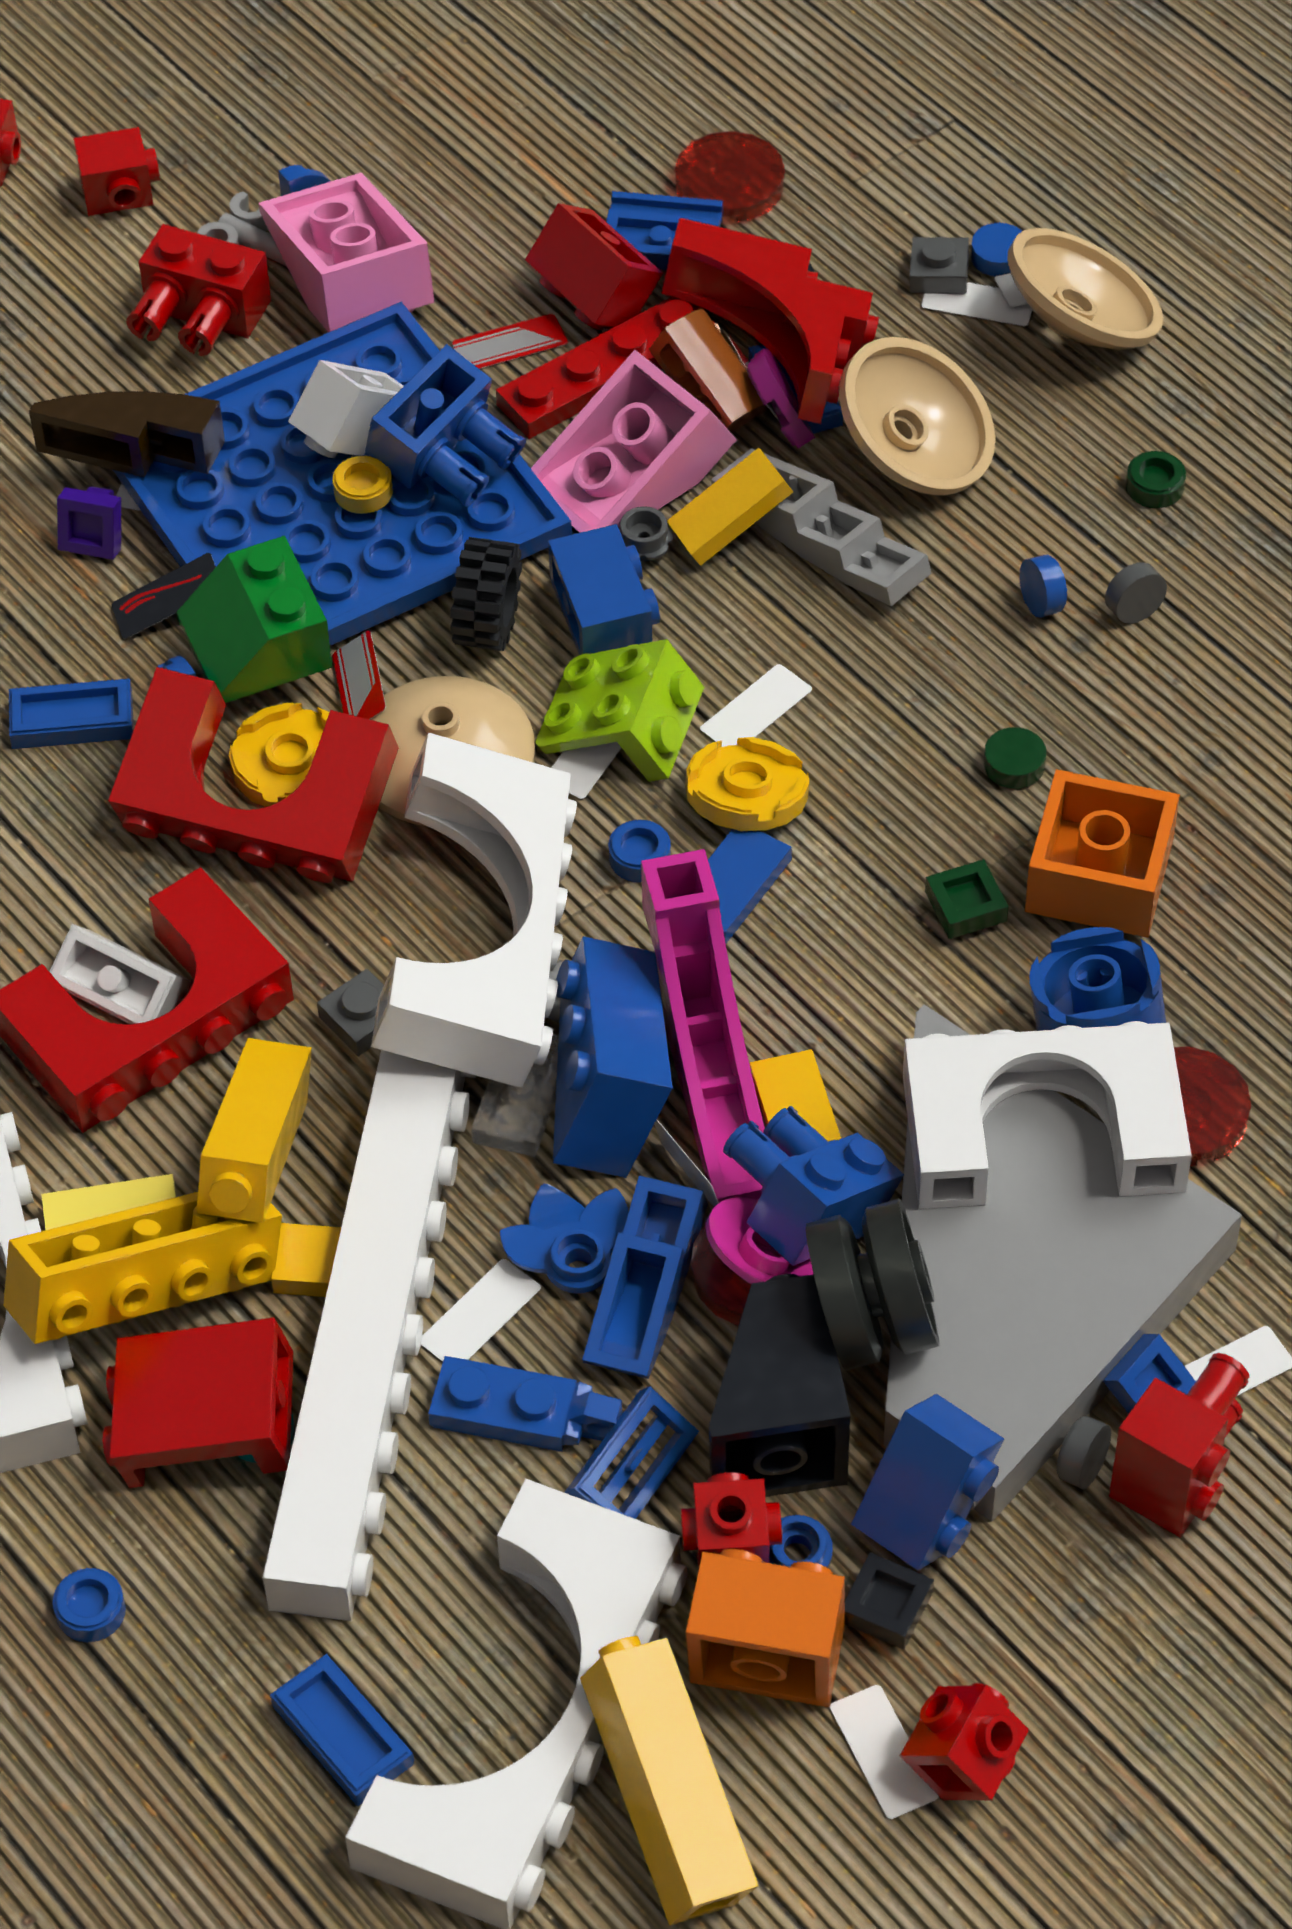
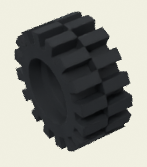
[450,537,522,651]

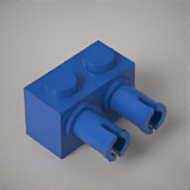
[365,344,526,507]
[723,1106,904,1266]

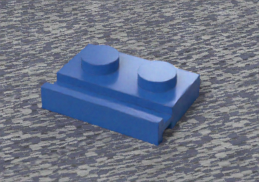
[606,191,723,270]

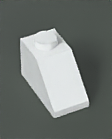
[288,360,404,458]

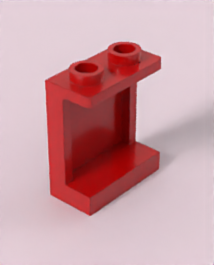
[103,1317,293,1488]

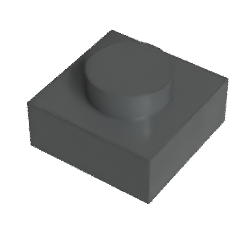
[909,237,969,293]
[317,969,384,1057]

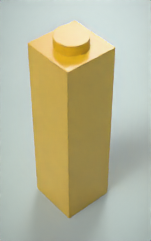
[197,1038,312,1223]
[580,1636,759,1926]

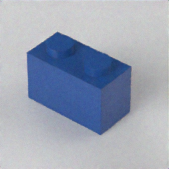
[548,524,660,655]
[851,1393,1004,1570]

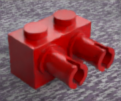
[126,224,272,356]
[1109,1353,1250,1538]

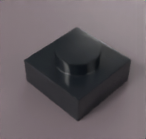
[845,1553,934,1650]

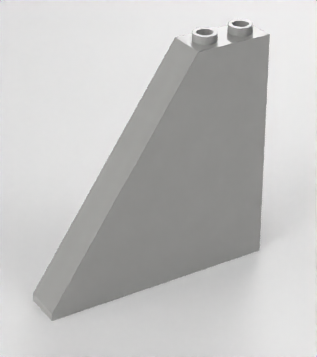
[884,1004,1242,1522]

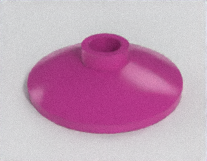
[706,1198,814,1284]

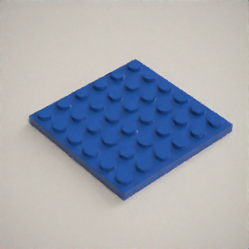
[113,301,572,646]

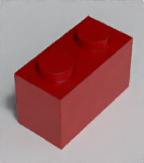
[525,203,663,330]

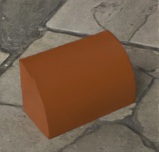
[649,309,771,433]

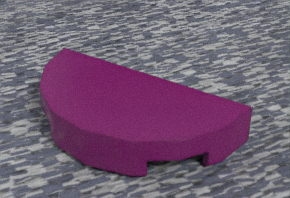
[747,349,815,449]

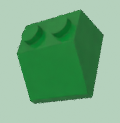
[177,535,333,703]

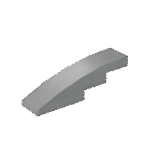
[711,448,932,606]

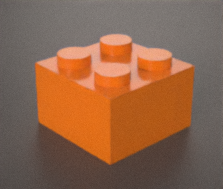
[1025,769,1180,938]
[686,1549,845,1708]

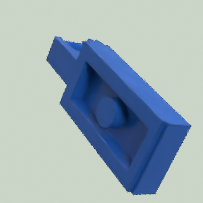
[428,1356,623,1452]

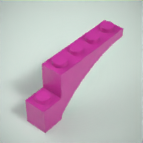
[641,849,765,1203]

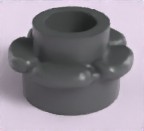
[618,506,674,561]

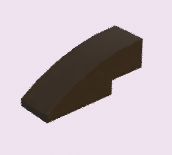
[29,391,225,478]

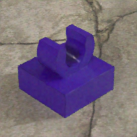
[57,486,121,560]

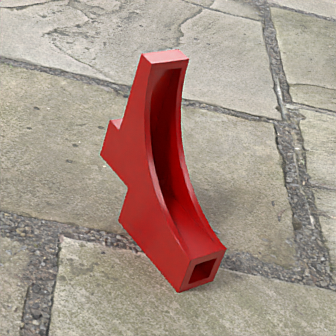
[662,218,879,424]

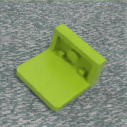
[536,639,705,782]

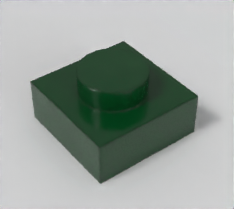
[925,859,1009,939]

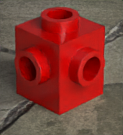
[681,1472,782,1571]
[899,1683,1029,1801]

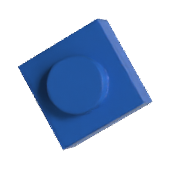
[1103,1334,1196,1414]

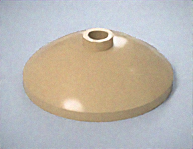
[1007,228,1164,349]
[839,337,995,495]
[370,676,535,826]

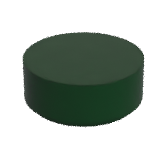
[1126,451,1186,508]
[984,727,1046,789]

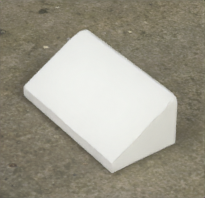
[49,924,192,1024]

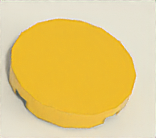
[229,702,329,807]
[685,737,810,831]

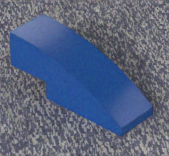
[582,1175,708,1379]

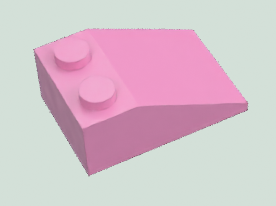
[259,172,434,333]
[531,350,737,533]

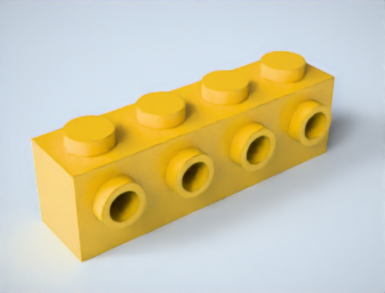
[3,1192,282,1344]

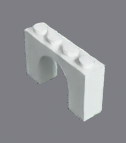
[903,1021,1192,1209]

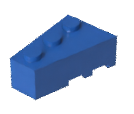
[553,936,673,1178]

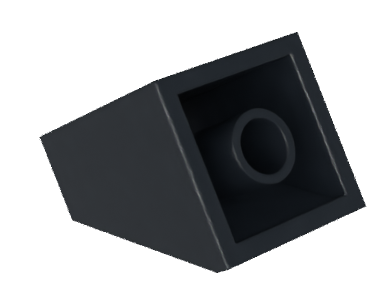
[709,1274,851,1497]

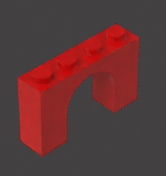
[108,667,399,883]
[0,867,294,1133]

